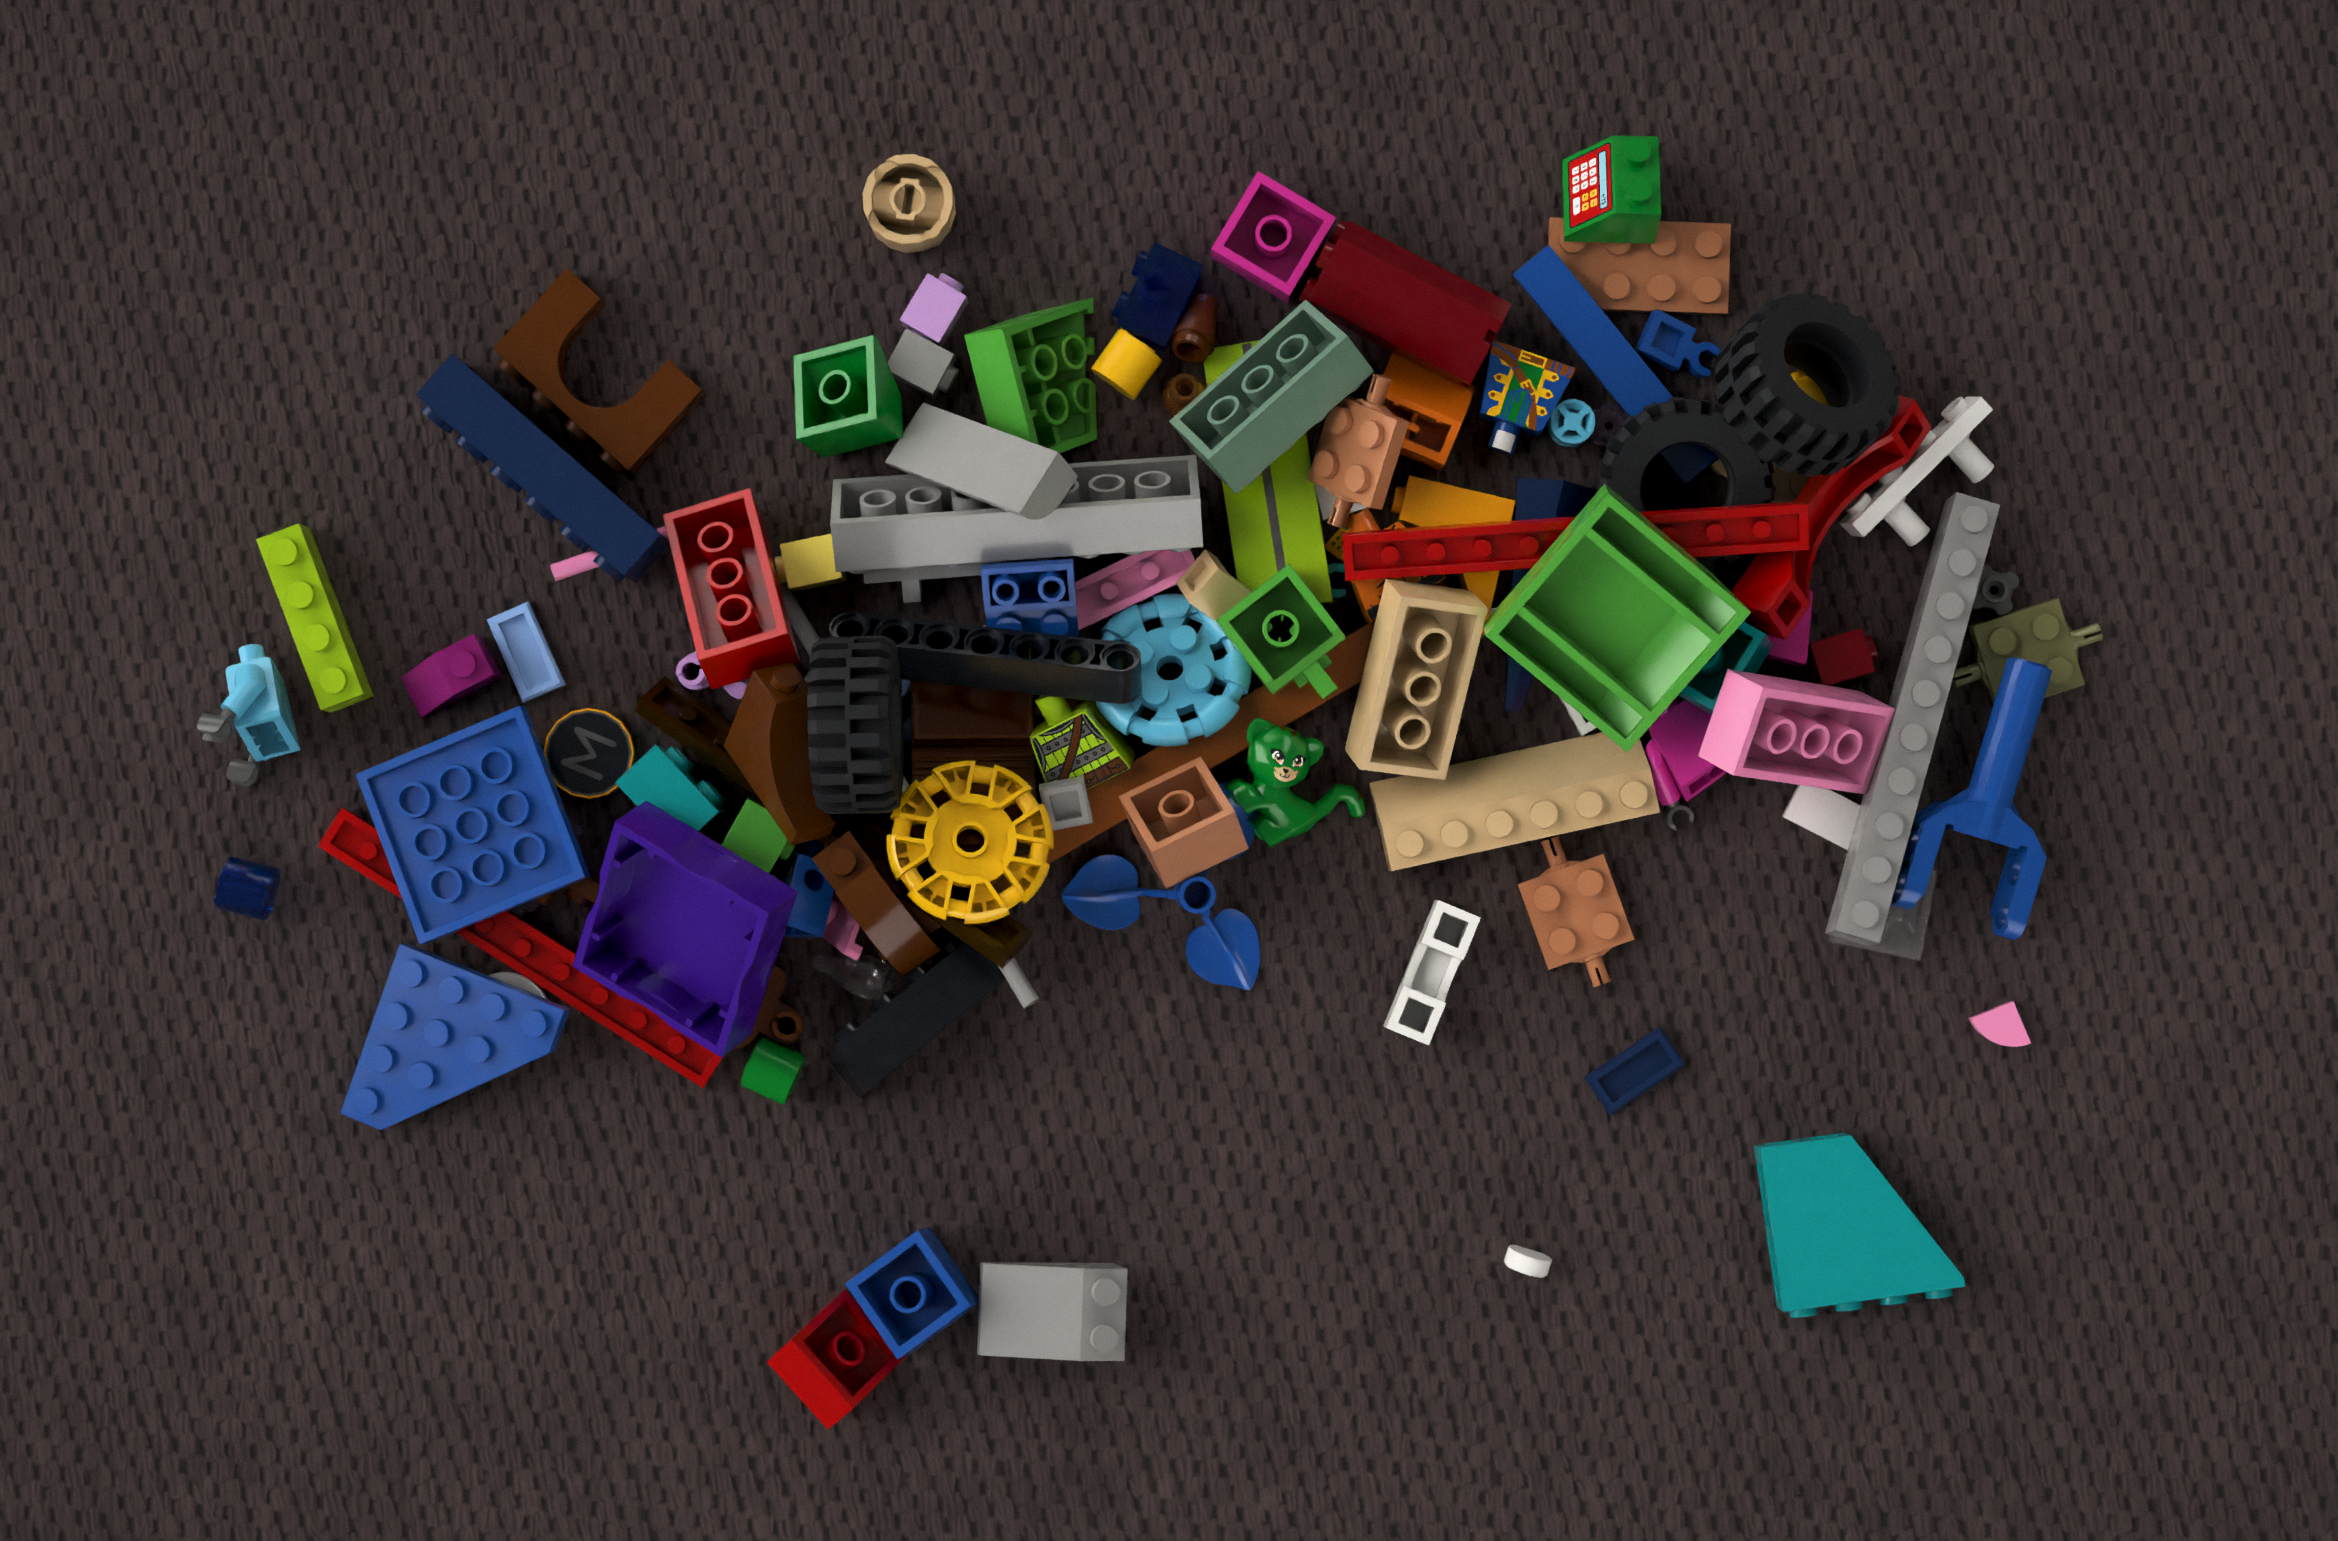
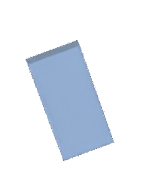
[487,601,566,703]

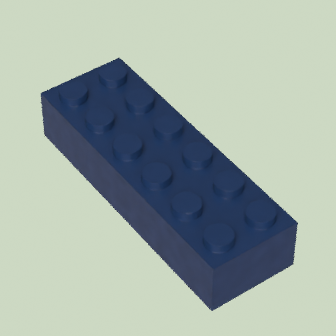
[415,353,670,583]

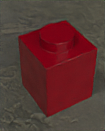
[1807,628,1878,685]

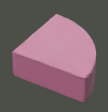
[1969,1001,2031,1047]

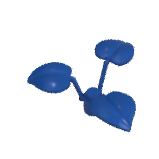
[1061,781,1260,990]

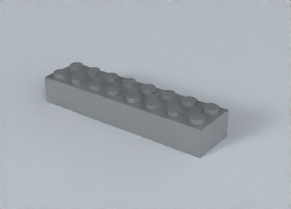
[830,455,1203,574]

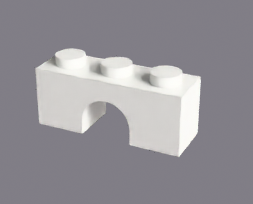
[1383,900,1481,1045]

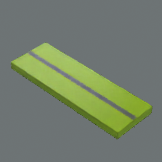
[1203,340,1334,605]

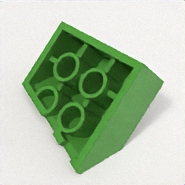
[964,297,1097,453]

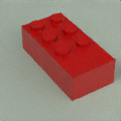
[663,488,800,690]

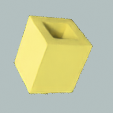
[775,534,847,592]

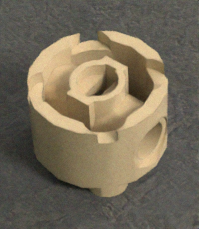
[862,154,956,253]

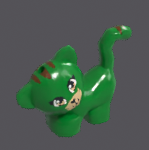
[1224,717,1367,849]

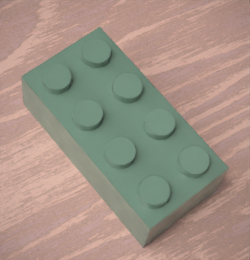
[1169,300,1374,494]

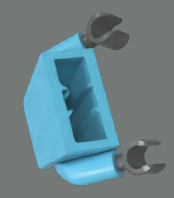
[197,644,301,787]

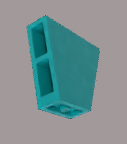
[1754,1133,1965,1318]

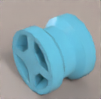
[1547,399,1596,448]

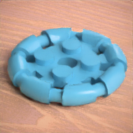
[1096,593,1252,747]

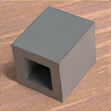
[888,329,959,399]

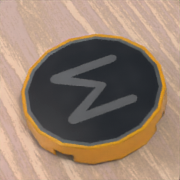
[543,708,636,799]

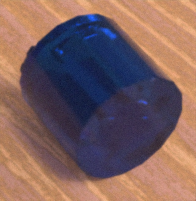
[213,856,280,920]

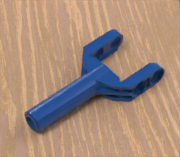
[1891,657,2052,940]

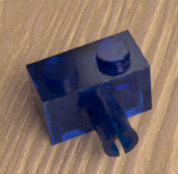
[1112,242,1204,353]

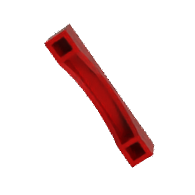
[1732,395,1932,640]

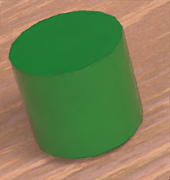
[740,1036,807,1106]

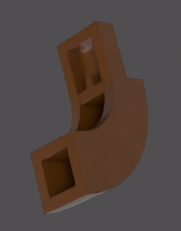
[812,831,941,977]

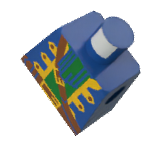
[1477,340,1575,456]

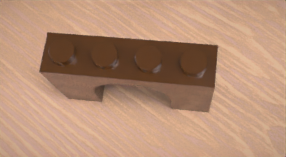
[493,268,706,475]

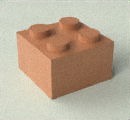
[1118,756,1249,889]

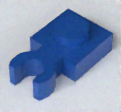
[1635,309,1721,379]

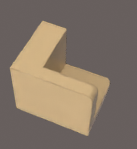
[1176,549,1253,622]

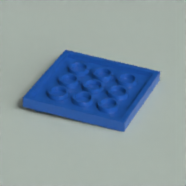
[355,706,591,945]

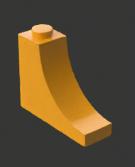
[1390,475,1516,638]

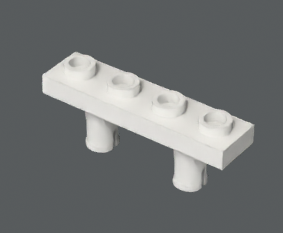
[1839,396,1994,546]

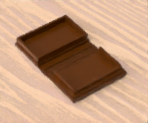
[910,680,1036,856]

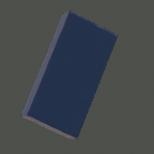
[1584,1026,1685,1115]

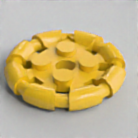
[886,760,1054,924]

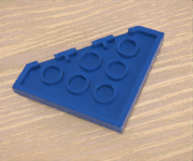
[340,943,570,1130]

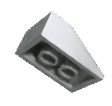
[977,1262,1128,1361]

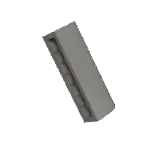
[885,403,1078,520]

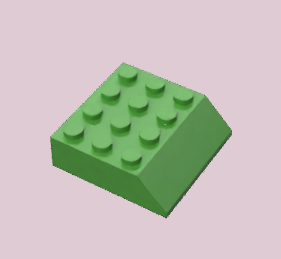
[1483,484,1751,752]

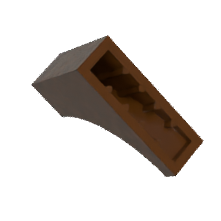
[724,662,835,845]

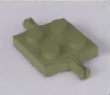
[1952,598,2103,704]

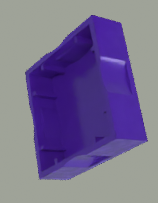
[573,801,798,1058]

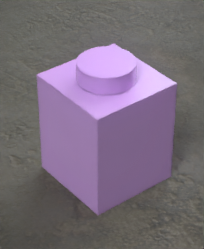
[900,273,969,347]

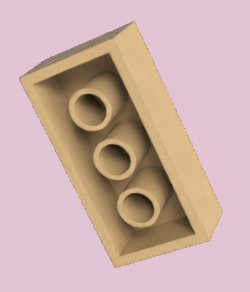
[1345,579,1488,780]

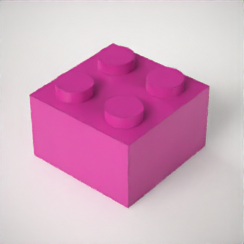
[1210,171,1336,304]

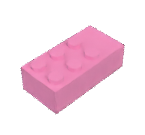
[1698,669,1895,794]

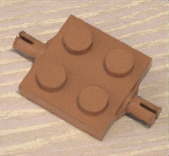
[1307,373,1409,528]
[1518,836,1635,987]

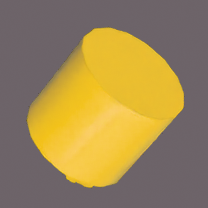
[1091,328,1162,400]

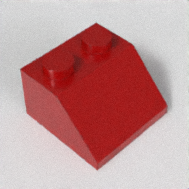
[767,1289,906,1429]

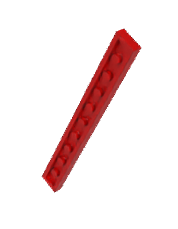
[1342,501,1810,581]
[318,808,724,1088]

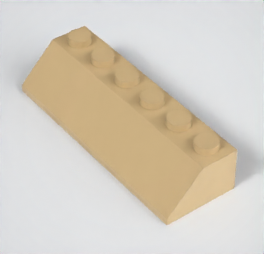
[1369,732,1660,871]

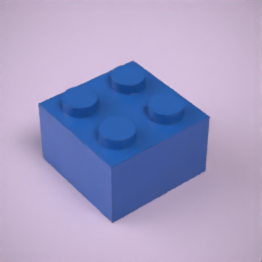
[845,1227,979,1360]

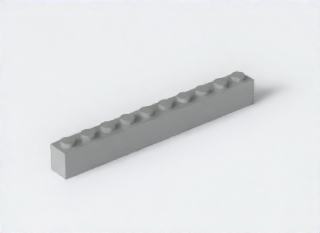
[1825,492,2000,946]

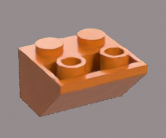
[1383,352,1476,471]

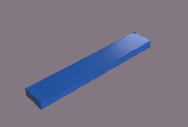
[1512,245,1718,484]

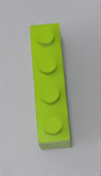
[256,523,374,713]

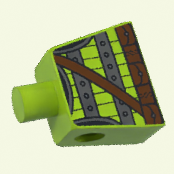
[1030,695,1136,790]

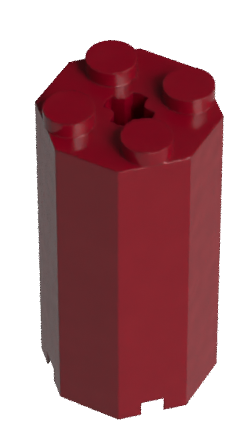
[1299,219,1512,390]

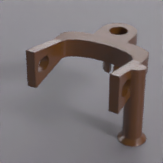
[735,965,803,1049]

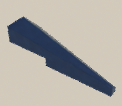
[1504,478,1597,713]

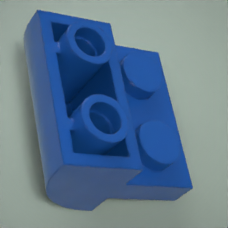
[981,558,1079,637]

